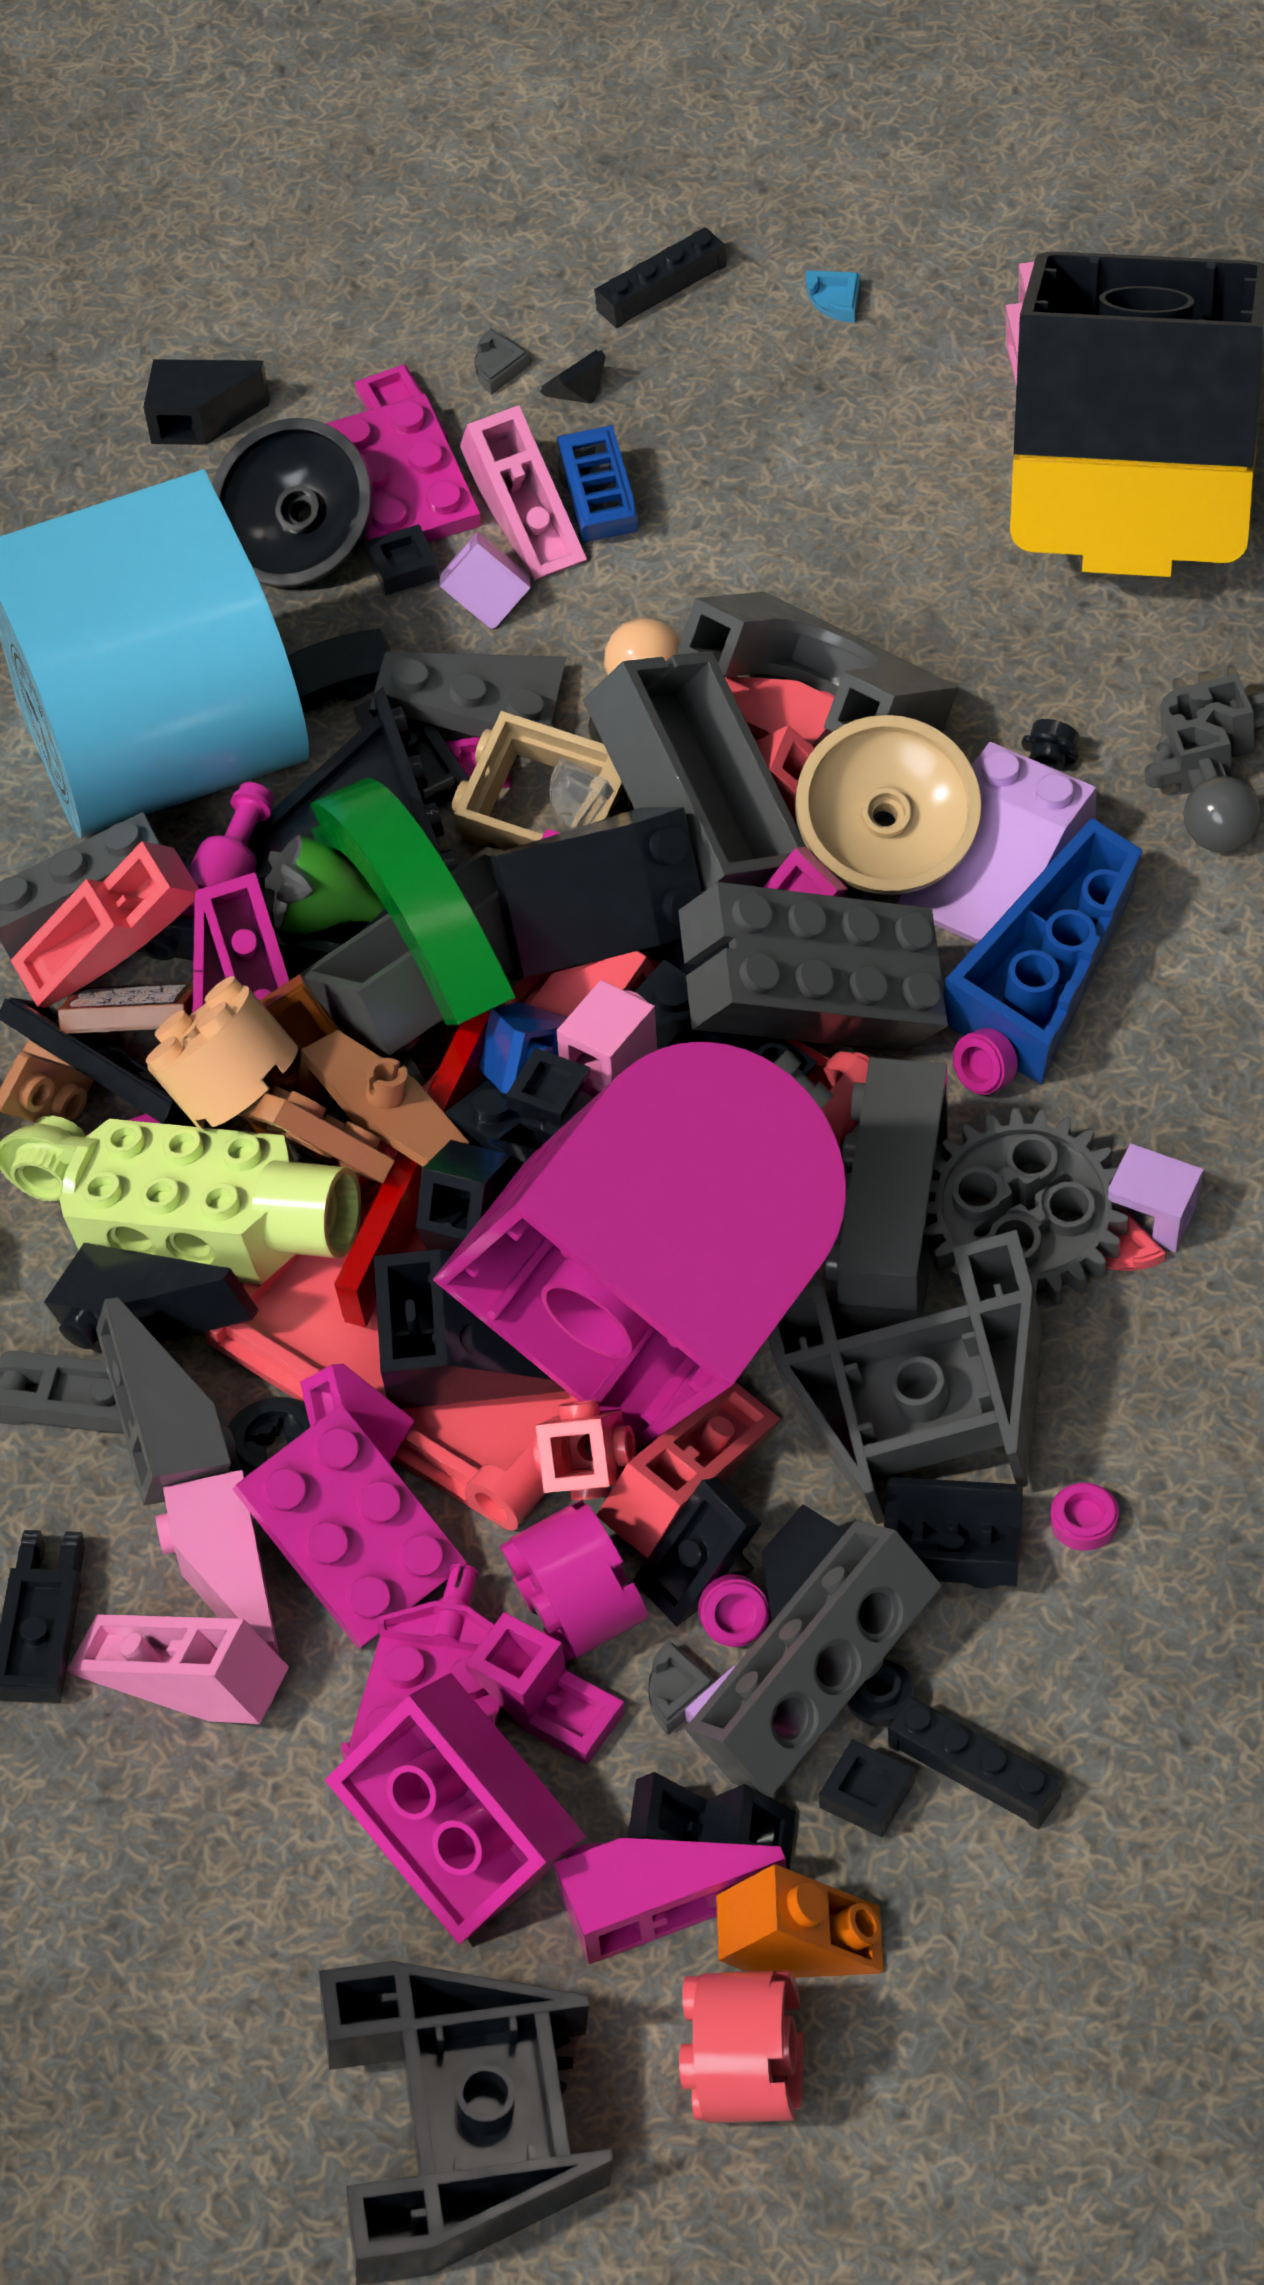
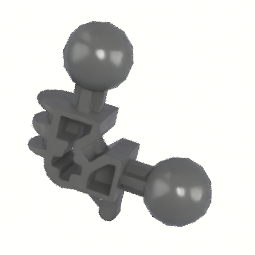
[1145,665,1264,852]

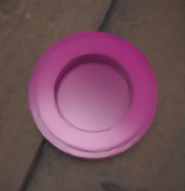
[953,1028,1017,1095]
[1050,1483,1119,1551]
[698,1574,769,1647]

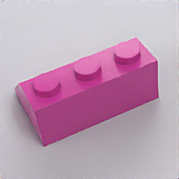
[325,1673,587,1945]

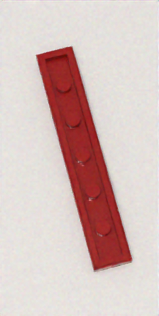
[334,1003,505,1328]

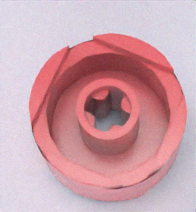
[679,1970,804,2123]

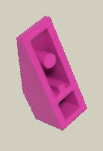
[554,1838,786,1965]

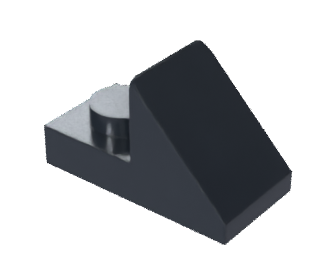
[633,1477,762,1627]

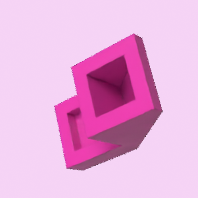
[465,1612,625,1765]

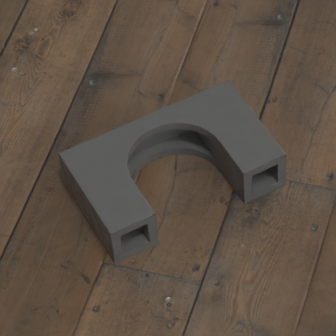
[676,592,959,732]

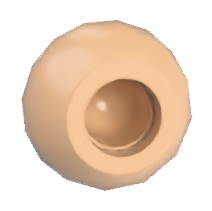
[604,618,681,675]

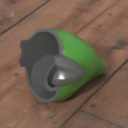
[265,835,385,937]

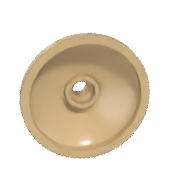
[795,715,981,895]

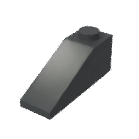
[96,1297,236,1506]

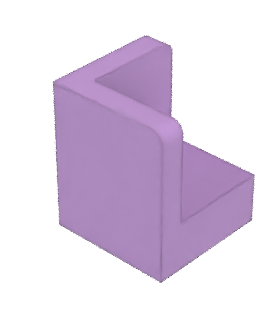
[440,531,531,629]
[1108,1143,1204,1252]

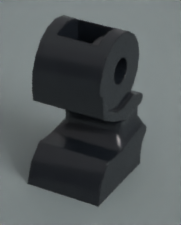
[505,1048,594,1147]

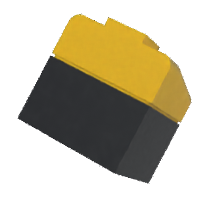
[1010,252,1264,577]

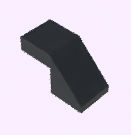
[628,1771,796,1869]

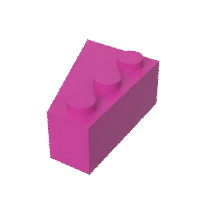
[192,872,289,1013]

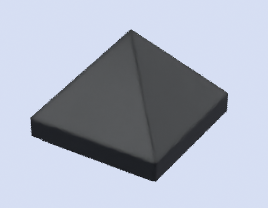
[540,349,606,404]

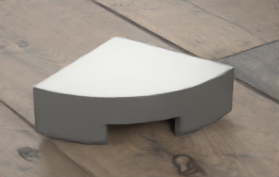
[475,328,531,395]
[648,1640,716,1735]

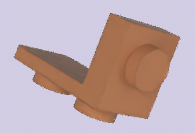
[0,1039,94,1123]

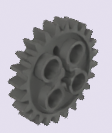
[923,1108,1129,1305]

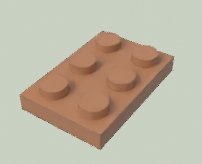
[237,1085,395,1183]

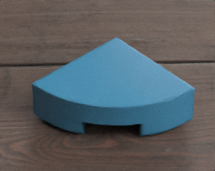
[805,270,861,323]

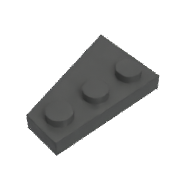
[370,651,567,737]

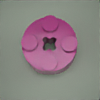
[499,1499,648,1663]

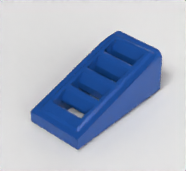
[557,425,638,543]

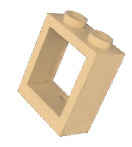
[451,711,631,851]

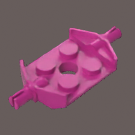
[341,1563,501,1760]

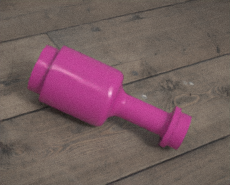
[180,782,274,919]

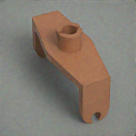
[297,1030,469,1203]

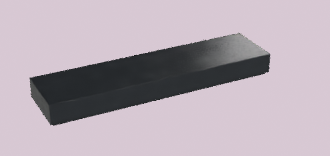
[0,997,207,1128]

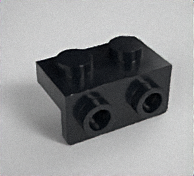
[884,1477,1023,1589]

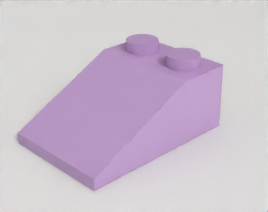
[897,742,1096,944]

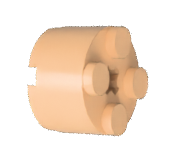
[146,976,298,1129]

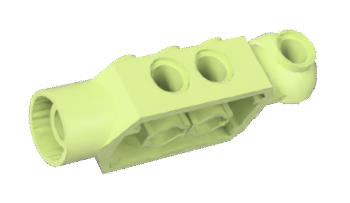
[0,1115,361,1285]

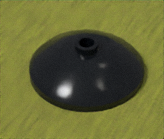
[212,418,374,588]

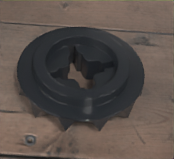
[228,1397,310,1478]

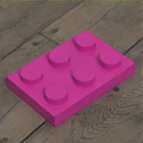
[325,393,481,542]
[232,1403,467,1649]

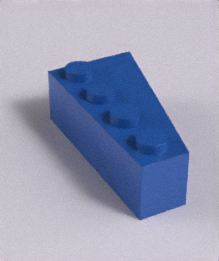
[943,817,1142,1085]

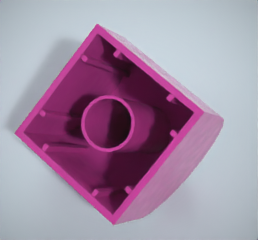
[433,1042,846,1450]

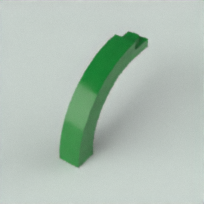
[310,778,515,1025]

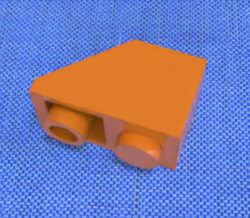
[716,1864,884,1978]

